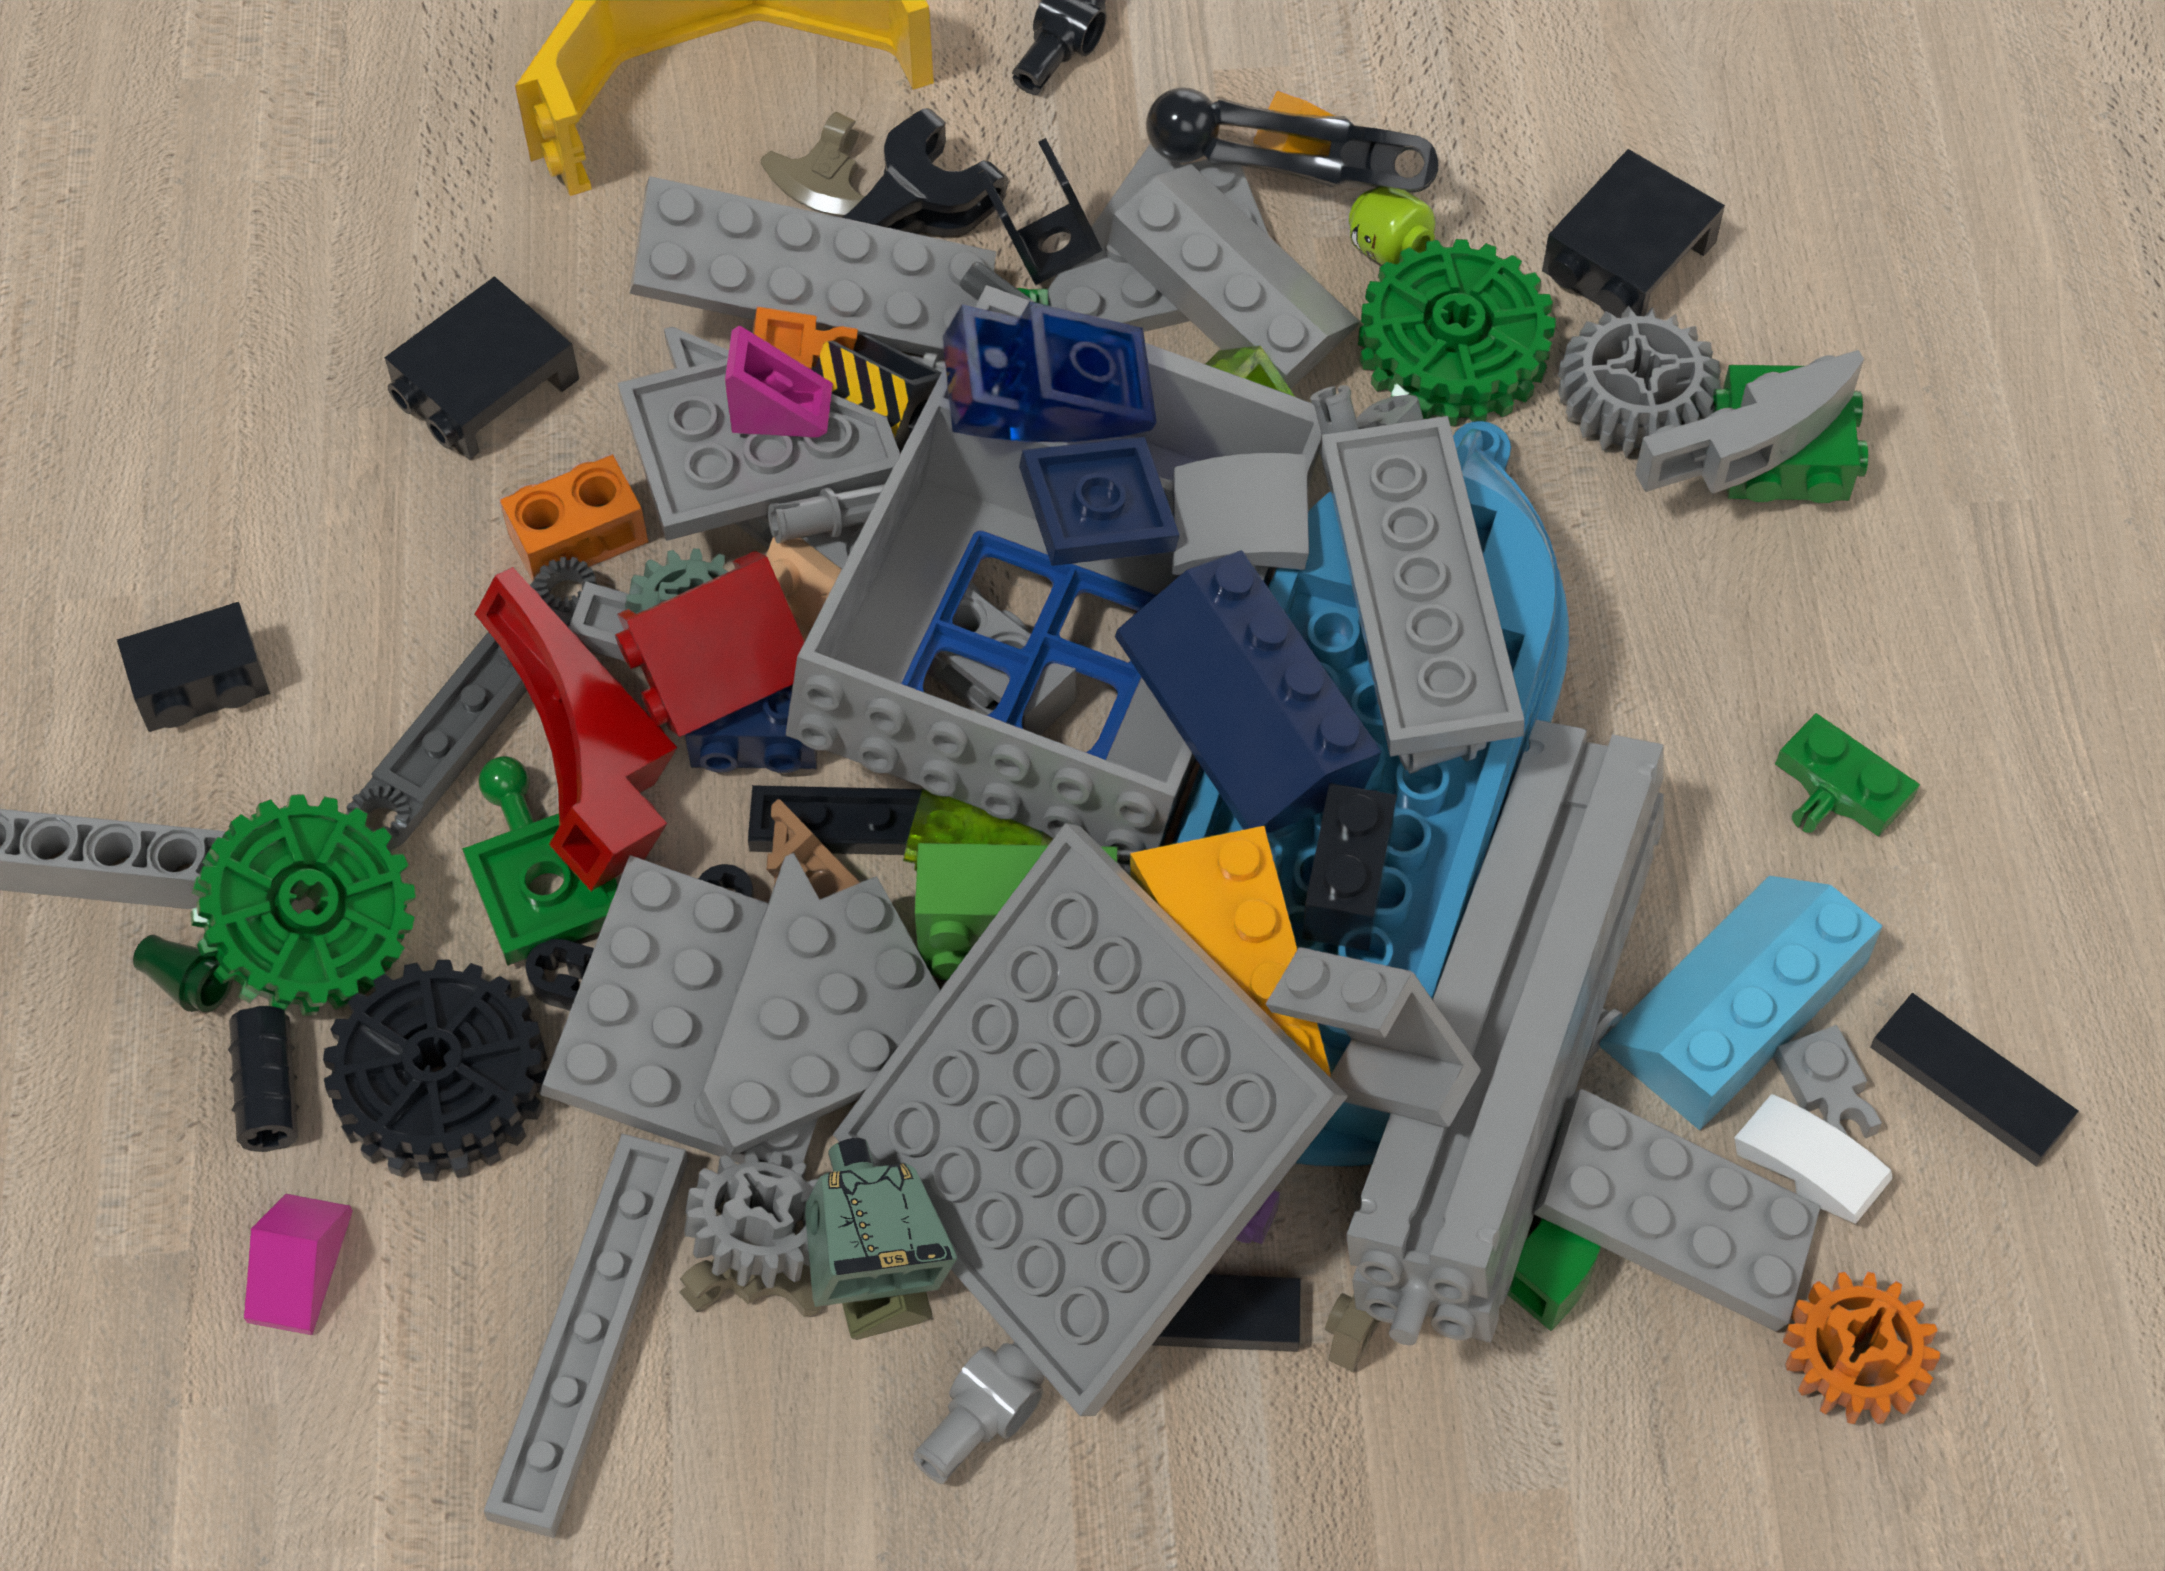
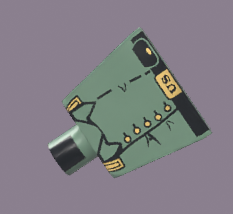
[805,1138,957,1307]

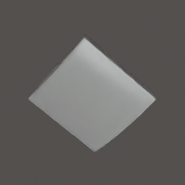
[1172,453,1309,575]

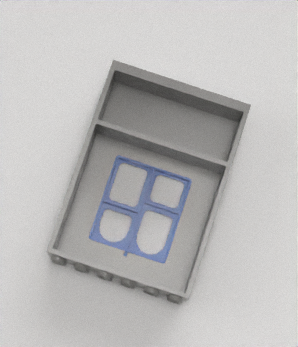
[786,285,1322,865]

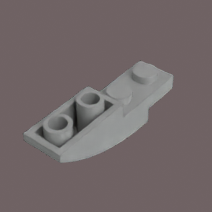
[1635,350,1864,494]

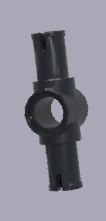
[1012,0,1107,95]

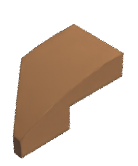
[766,799,860,900]

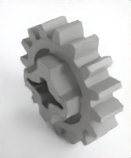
[684,1149,818,1288]

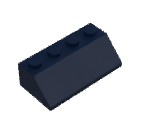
[1115,550,1382,834]

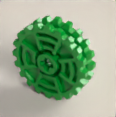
[1358,239,1556,426]
[190,794,416,1016]

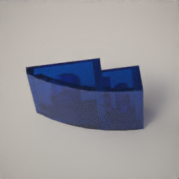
[942,301,1157,442]

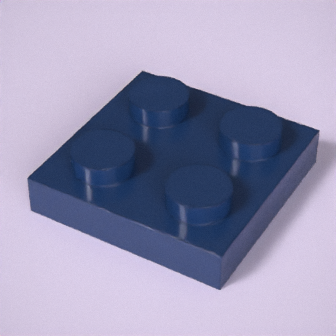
[1019,437,1180,566]

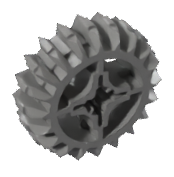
[1558,306,1721,458]

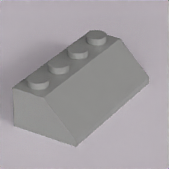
[1108,164,1360,394]

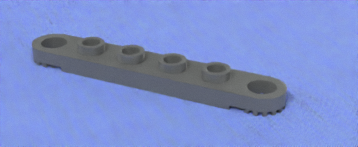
[346,557,597,851]

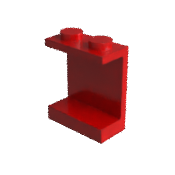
[615,551,804,737]

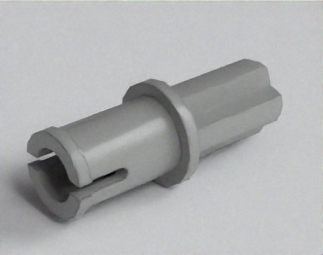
[768,484,884,543]

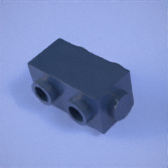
[685,684,818,773]

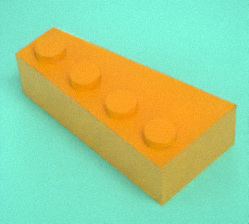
[1130,826,1331,1078]

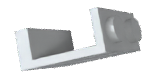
[1266,947,1481,1128]

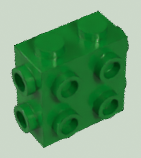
[1712,365,1868,503]

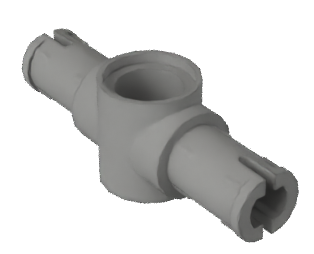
[913,1342,1044,1484]

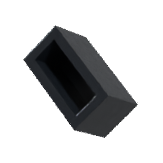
[117,602,270,732]
[1302,783,1397,951]

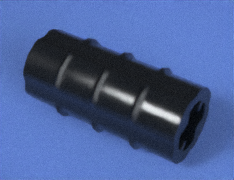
[228,1006,299,1152]

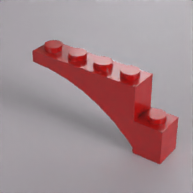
[474,567,678,891]

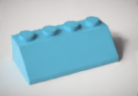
[1599,876,1882,1130]

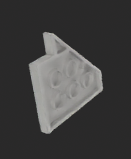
[1048,143,1269,336]
[618,327,900,541]
[699,853,940,1157]

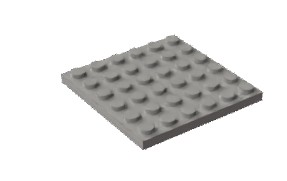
[833,823,1348,1416]

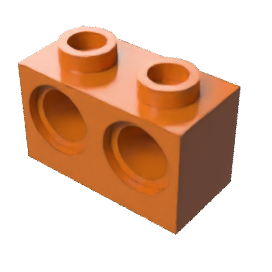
[500,454,648,582]

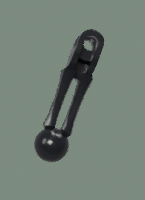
[1146,87,1438,193]
[842,108,1008,236]

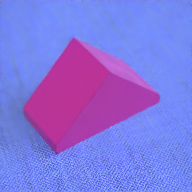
[725,326,833,437]
[244,1194,353,1335]

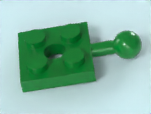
[462,756,618,966]

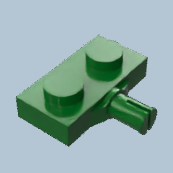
[1775,713,1920,837]

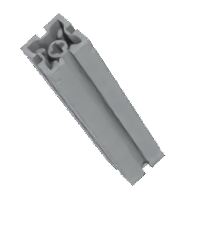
[1346,720,1664,1345]

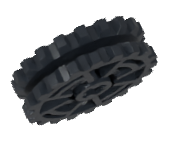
[323,960,548,1181]

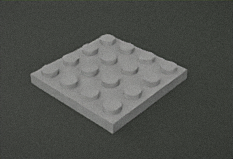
[540,855,818,1169]

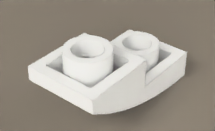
[1734,1094,1892,1224]

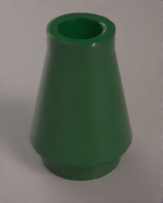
[133,935,233,1012]

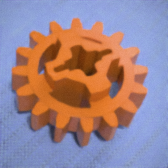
[1783,1272,1940,1424]

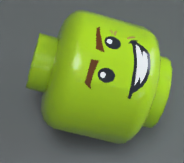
[1349,186,1436,265]

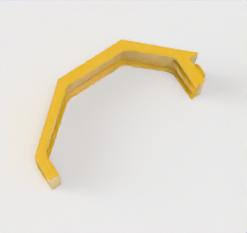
[515,0,934,196]

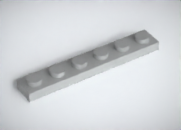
[484,1134,689,1538]

